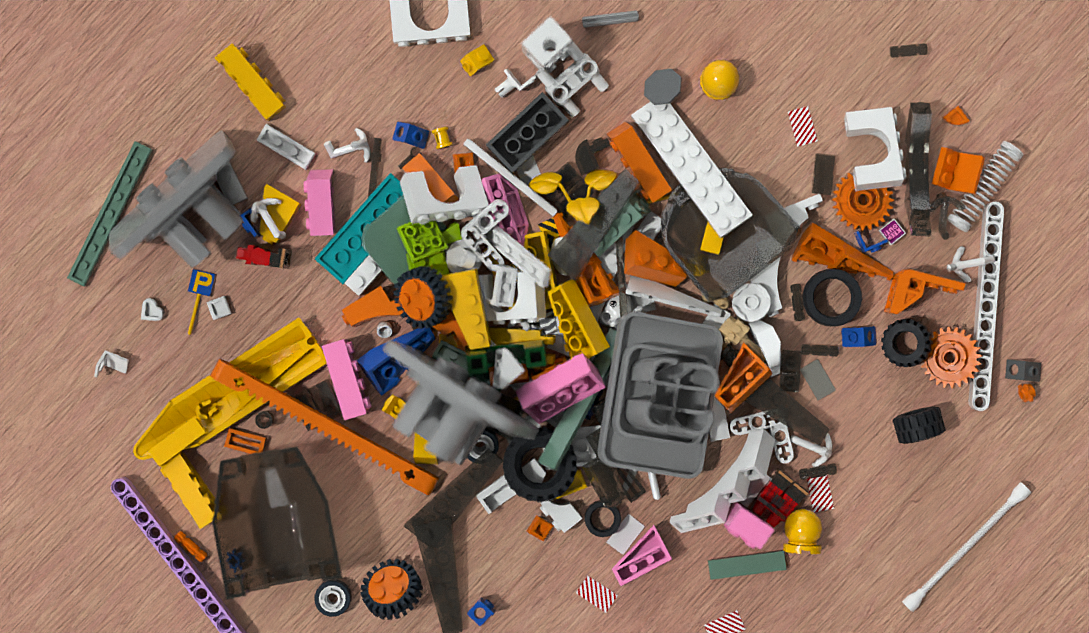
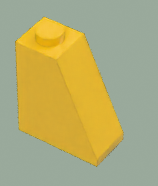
[259,184,301,244]

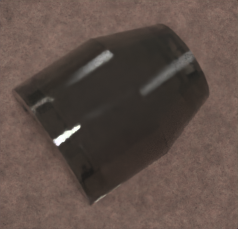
[212,446,343,600]

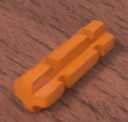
[174,531,207,562]

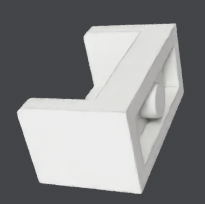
[486,264,518,307]
[476,475,516,514]

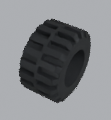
[881,319,933,367]
[893,407,946,444]

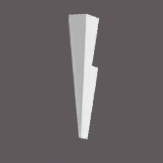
[626,276,722,317]

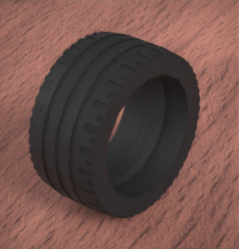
[803,269,862,327]

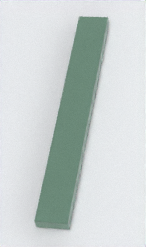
[67,141,153,287]
[538,328,617,471]

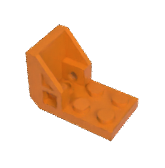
[884,269,966,314]

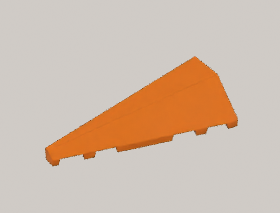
[553,212,624,307]
[791,222,894,281]

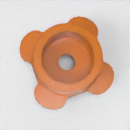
[1018,383,1036,402]

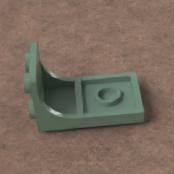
[573,183,651,257]

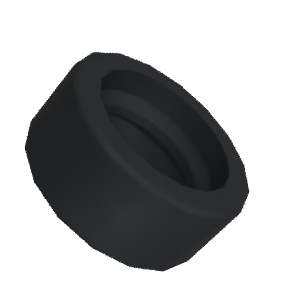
[585,500,621,537]

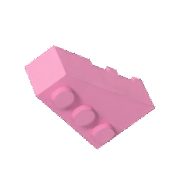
[304,169,335,236]

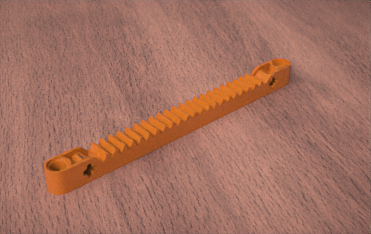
[210,359,439,496]

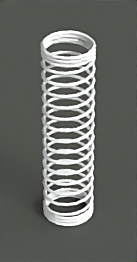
[947,141,1023,232]

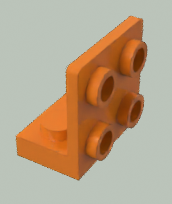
[931,147,985,194]

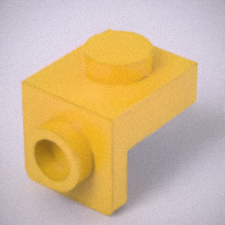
[460,44,494,76]
[382,394,406,419]

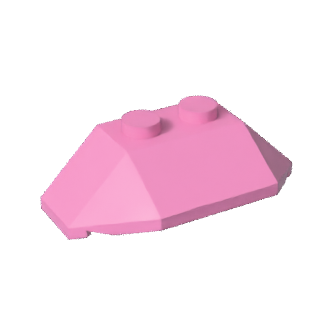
[482,173,529,247]

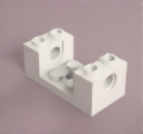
[521,16,572,73]

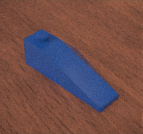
[356,327,436,396]

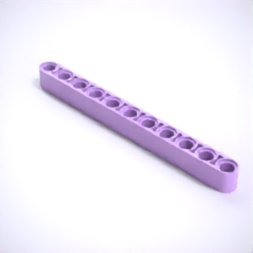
[111,477,246,633]

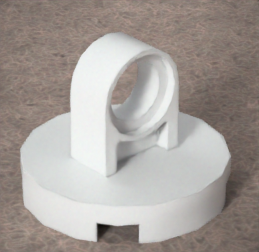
[445,238,482,273]
[732,283,771,322]

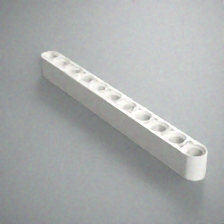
[968,202,1004,411]

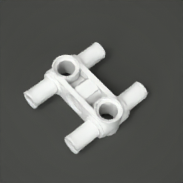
[536,41,609,117]

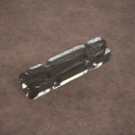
[889,43,928,58]
[790,284,805,321]
[801,344,839,357]
[799,464,837,480]

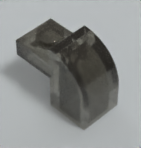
[575,137,611,176]

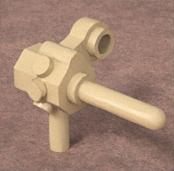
[718,315,767,363]

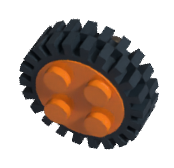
[394,266,452,329]
[360,559,423,620]

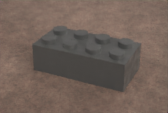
[486,92,569,174]

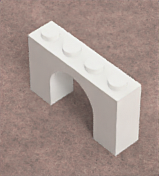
[390,0,471,47]
[844,107,906,191]
[400,165,488,224]
[478,272,546,324]

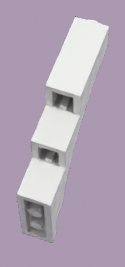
[746,194,823,317]
[669,429,775,533]

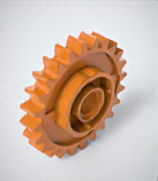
[831,173,894,231]
[921,327,983,388]

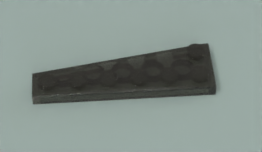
[548,168,641,281]
[403,448,503,549]

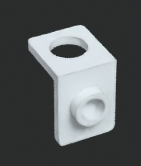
[94,350,129,378]

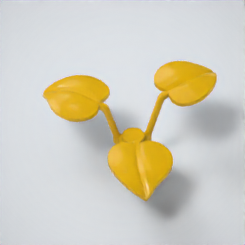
[528,170,617,224]

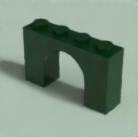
[466,340,547,375]

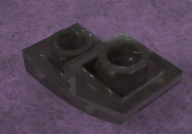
[779,350,802,392]

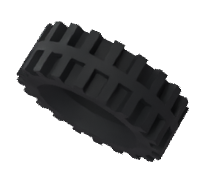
[503,427,577,502]

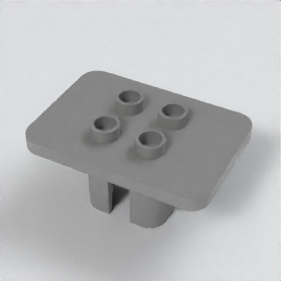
[109,130,243,268]
[598,312,723,479]
[383,339,540,465]

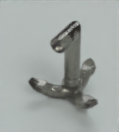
[929,192,965,240]

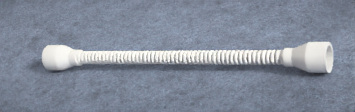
[902,482,1032,612]

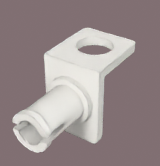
[495,69,538,98]

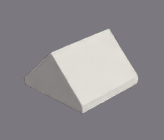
[492,349,524,389]

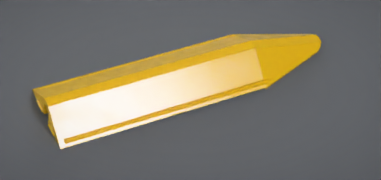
[133,317,327,460]

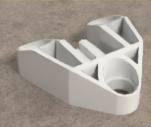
[748,320,781,377]

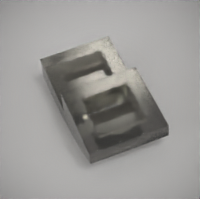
[812,153,835,195]

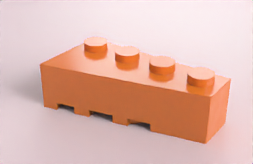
[606,122,672,203]

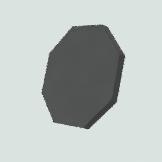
[644,69,682,105]

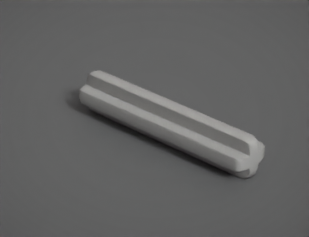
[582,11,639,28]

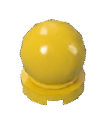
[700,60,740,100]
[783,509,822,554]

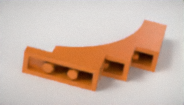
[342,286,468,348]

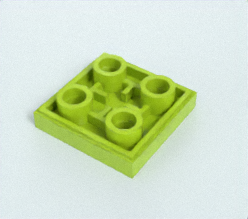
[397,221,448,264]

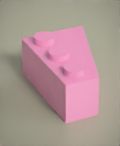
[612,525,672,586]

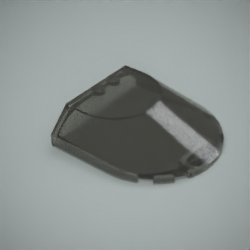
[661,168,801,302]

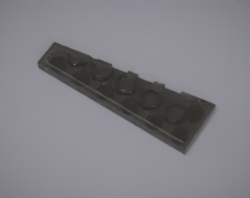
[745,378,830,446]
[414,517,463,633]

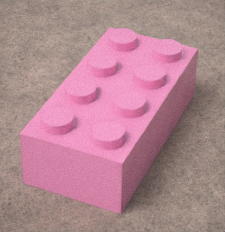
[322,339,372,420]
[516,353,605,424]
[724,502,774,549]

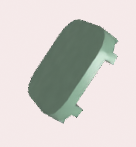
[361,195,453,285]

